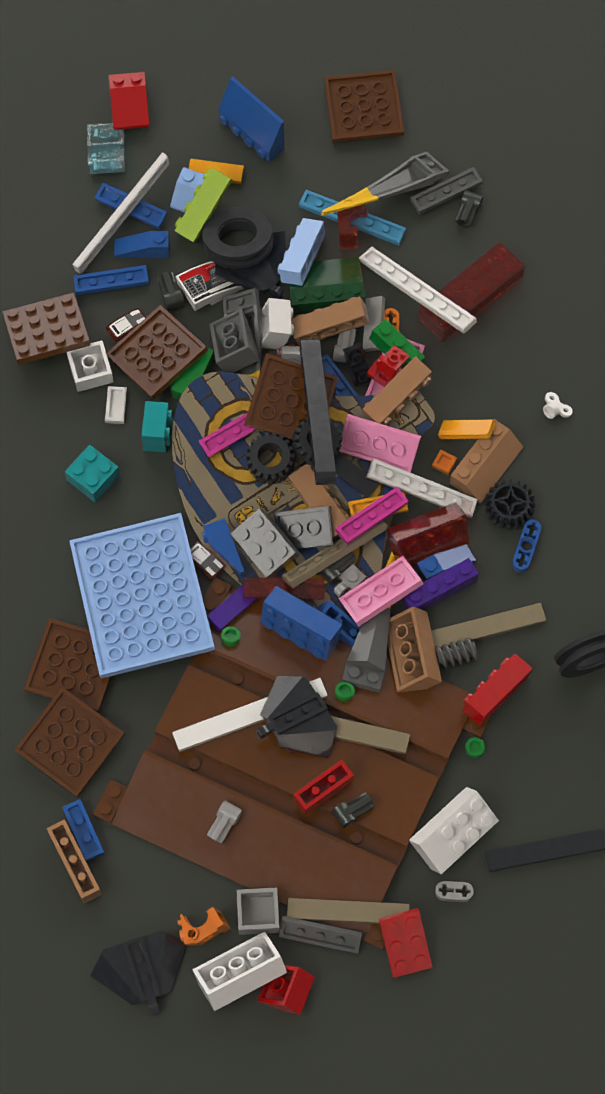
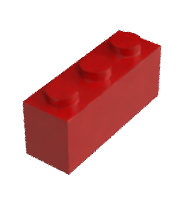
[293,760,354,816]

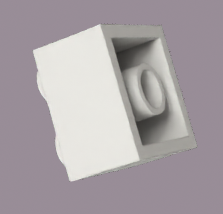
[67,341,113,392]

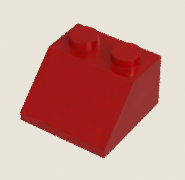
[257,965,315,1015]

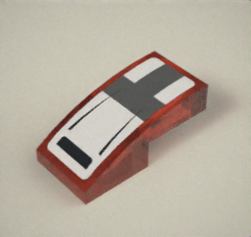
[106,308,146,342]
[190,541,226,580]

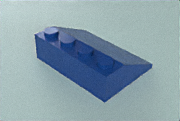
[218,77,285,162]

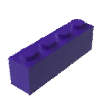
[401,558,479,610]

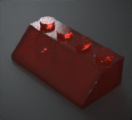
[387,502,469,566]

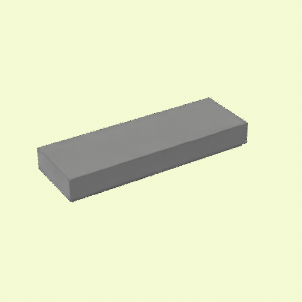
[363,296,385,352]

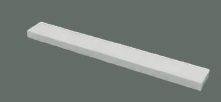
[72,152,170,274]
[359,247,477,334]
[172,678,328,752]

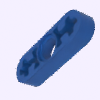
[512,520,541,573]

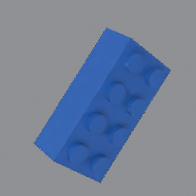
[260,586,342,661]

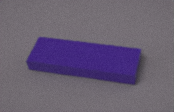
[207,582,260,632]

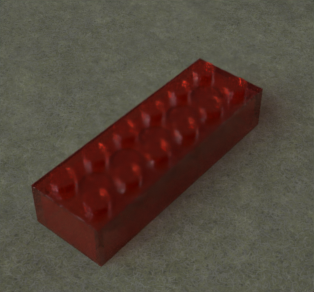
[417,242,525,342]

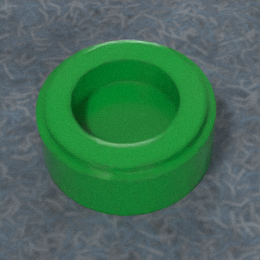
[221,627,241,647]
[334,682,355,702]
[465,737,485,758]

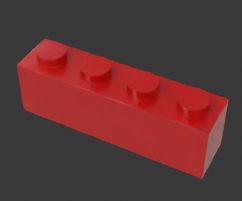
[462,654,533,726]

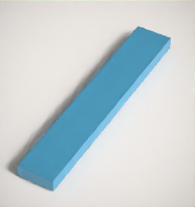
[299,190,406,246]

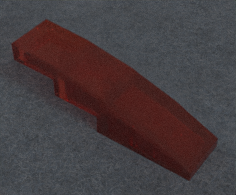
[244,578,324,600]

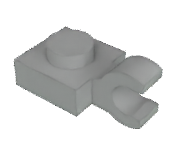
[334,564,366,597]

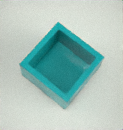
[141,401,173,452]
[65,445,120,502]

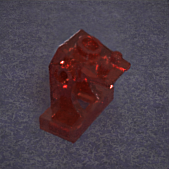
[337,204,368,249]

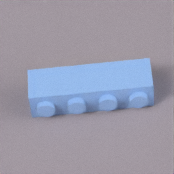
[278,218,326,286]

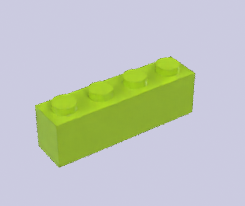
[175,167,233,243]

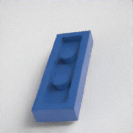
[62,799,104,862]

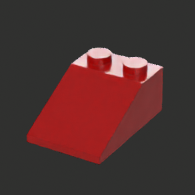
[109,72,149,130]

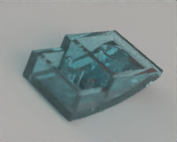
[87,123,125,174]

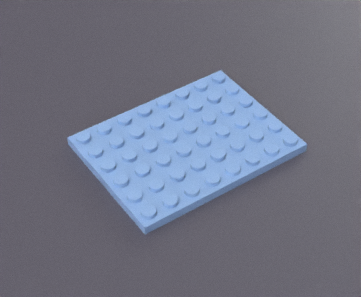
[69,513,215,678]

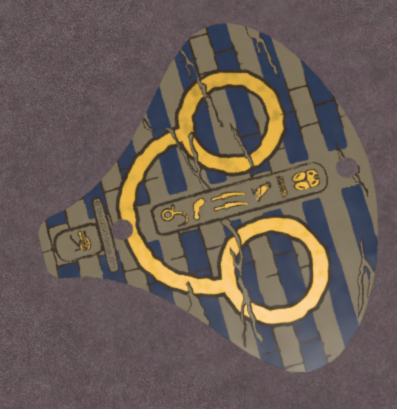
[172,372,435,619]

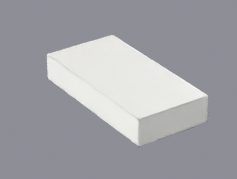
[105,386,127,424]

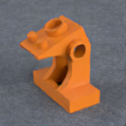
[177,907,231,946]

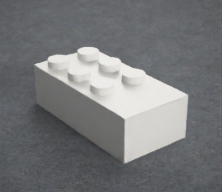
[409,787,499,874]
[192,932,287,1011]

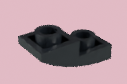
[343,343,372,387]

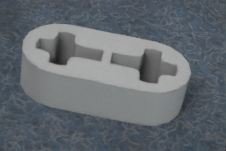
[435,881,474,902]

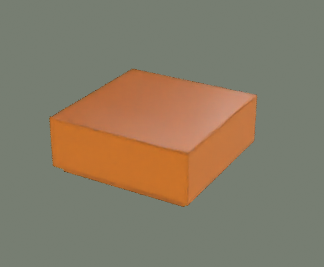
[432,450,457,475]

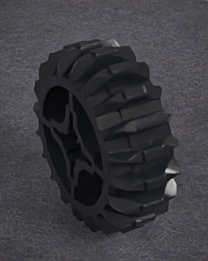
[484,479,536,530]

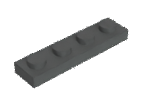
[410,167,483,215]
[279,916,362,954]

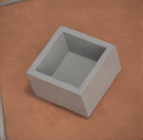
[237,888,279,935]

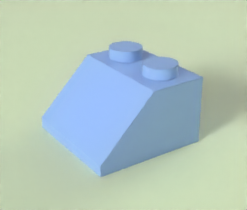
[170,167,204,213]

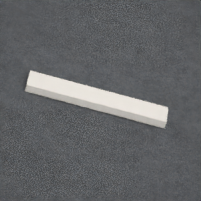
[367,459,478,518]

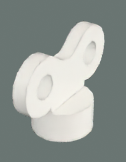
[543,392,572,419]

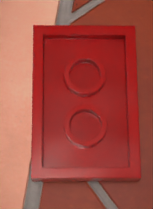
[379,908,432,978]

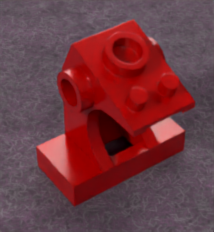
[367,345,410,387]

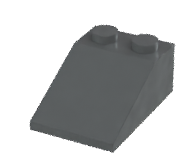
[210,308,259,373]

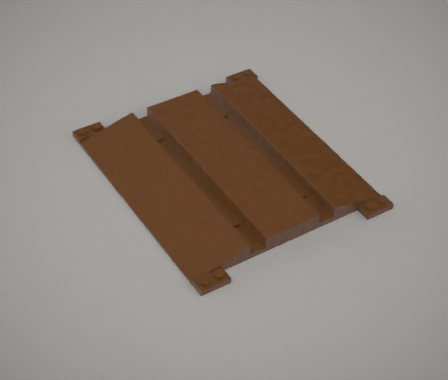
[93,577,492,950]

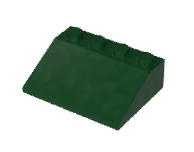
[288,257,365,315]

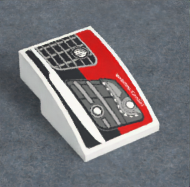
[176,261,243,311]

